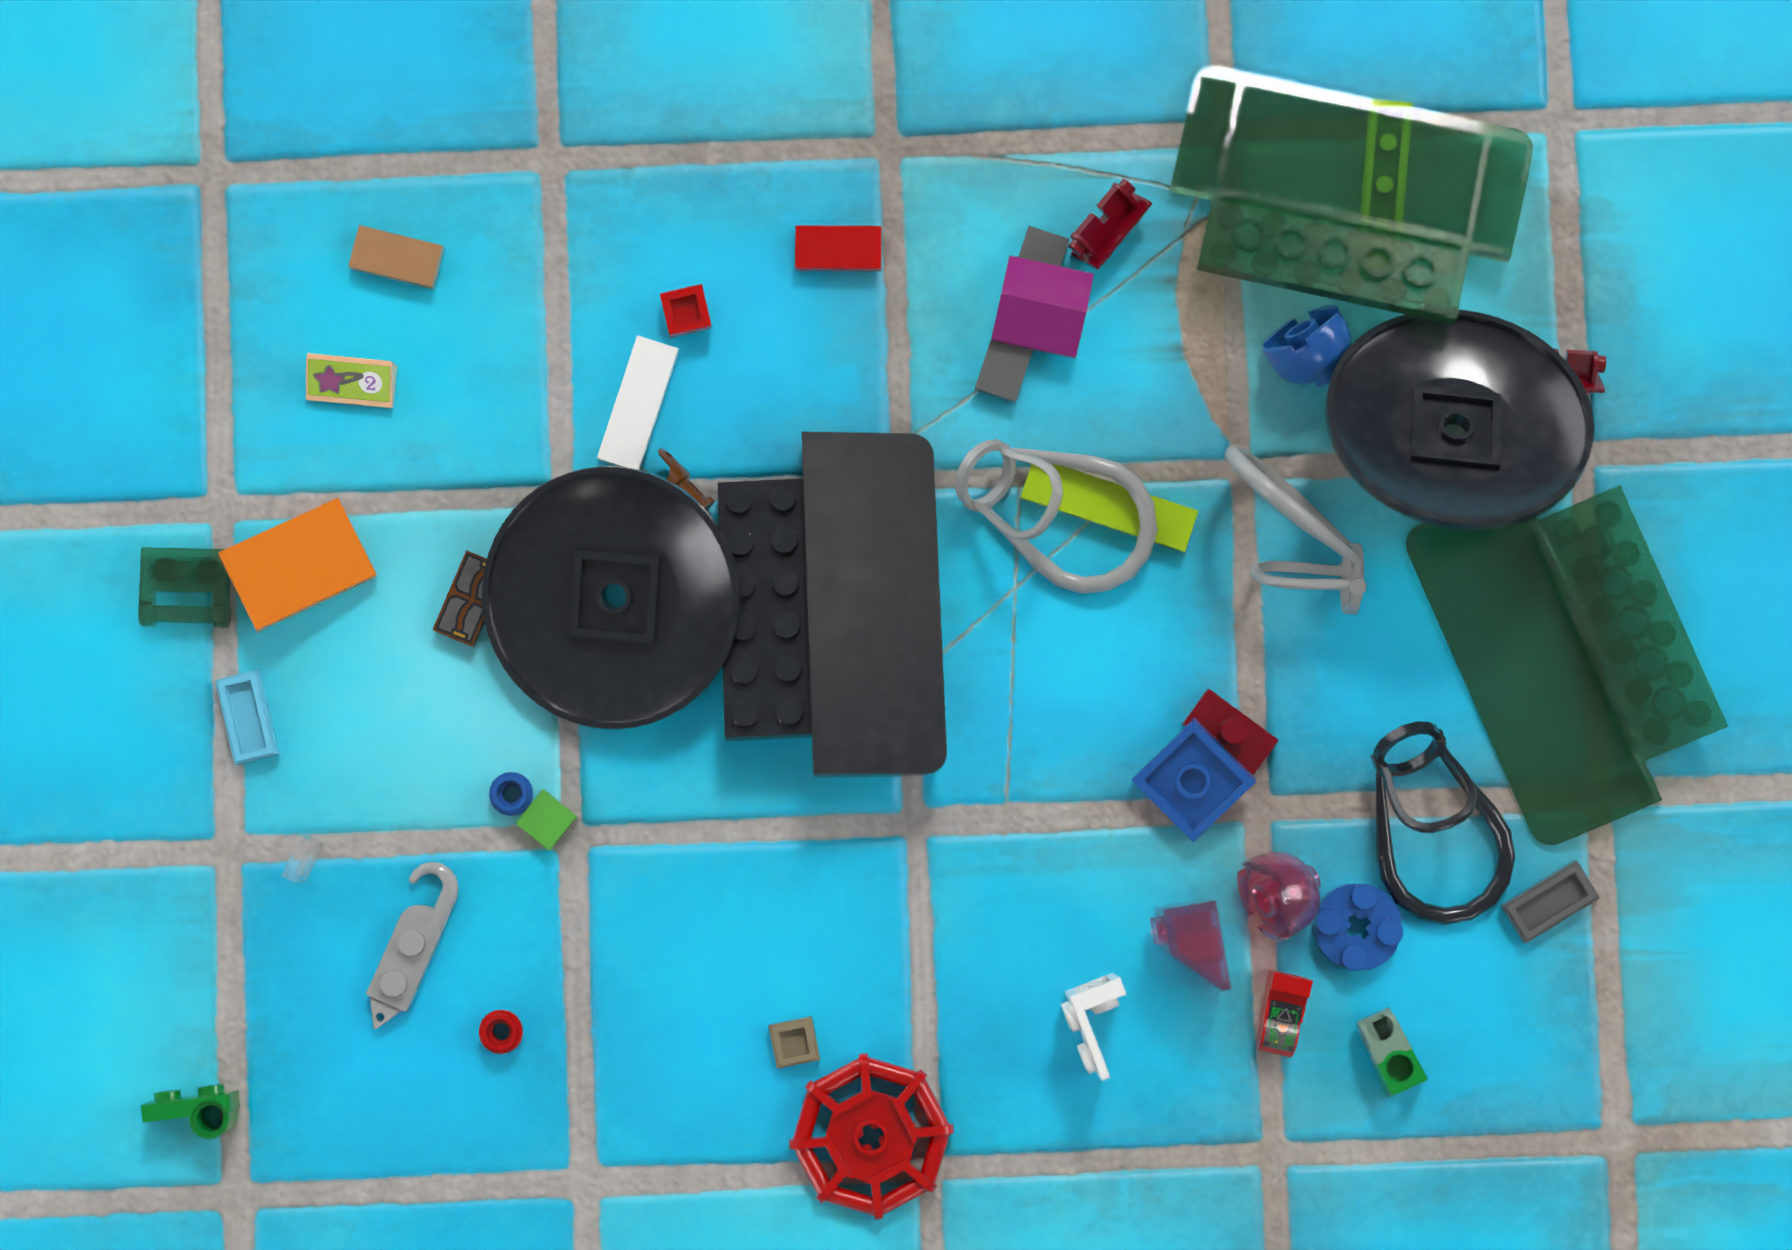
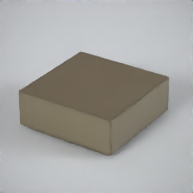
[768,1016,820,1069]

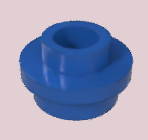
[489,772,533,816]

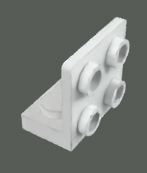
[1061,973,1126,1081]

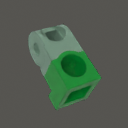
[1356,1007,1428,1098]

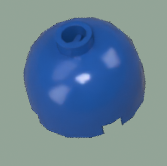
[1262,305,1351,387]

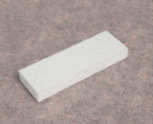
[597,335,679,470]

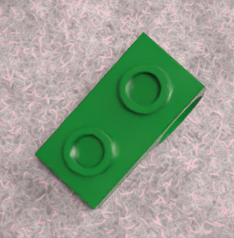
[141,1084,240,1139]

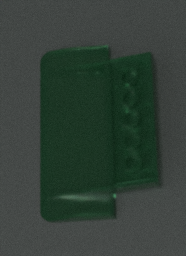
[1170,67,1533,325]
[1406,485,1729,845]

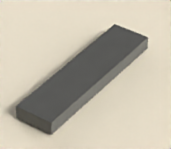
[975,226,1069,403]

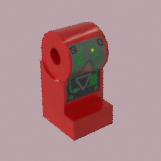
[1256,969,1313,1058]

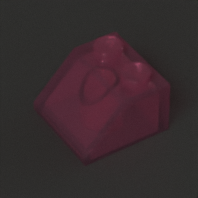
[1150,898,1231,991]

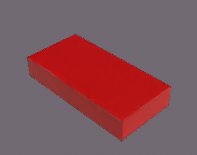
[795,225,882,271]

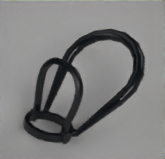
[1370,721,1516,925]

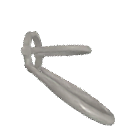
[955,438,1158,594]
[1224,444,1367,615]

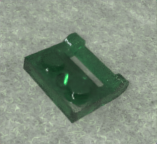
[138,547,231,628]

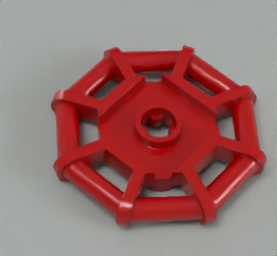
[788,1053,954,1220]

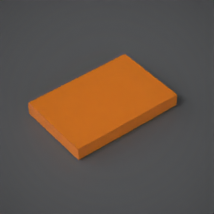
[218,498,377,633]

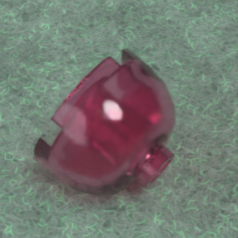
[1237,851,1321,942]

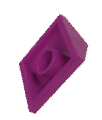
[991,255,1094,359]

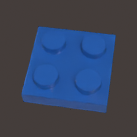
[1131,718,1257,842]

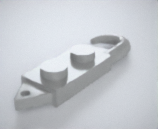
[366,862,459,1029]

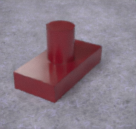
[1182,688,1279,775]

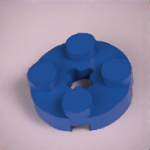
[1313,883,1403,971]

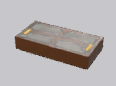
[432,550,487,647]

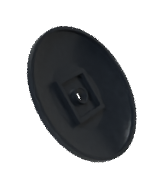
[1325,309,1594,531]
[482,466,741,729]

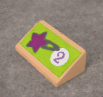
[306,353,398,409]

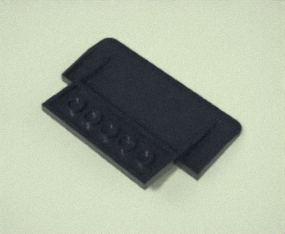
[718,432,947,777]

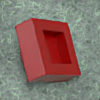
[660,284,712,338]

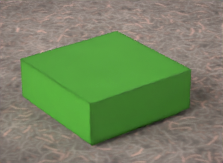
[516,789,578,851]

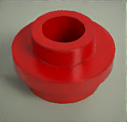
[479,1009,523,1054]

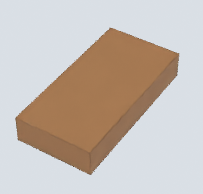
[348,225,445,290]

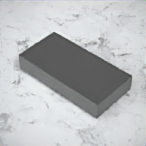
[1500,860,1600,943]

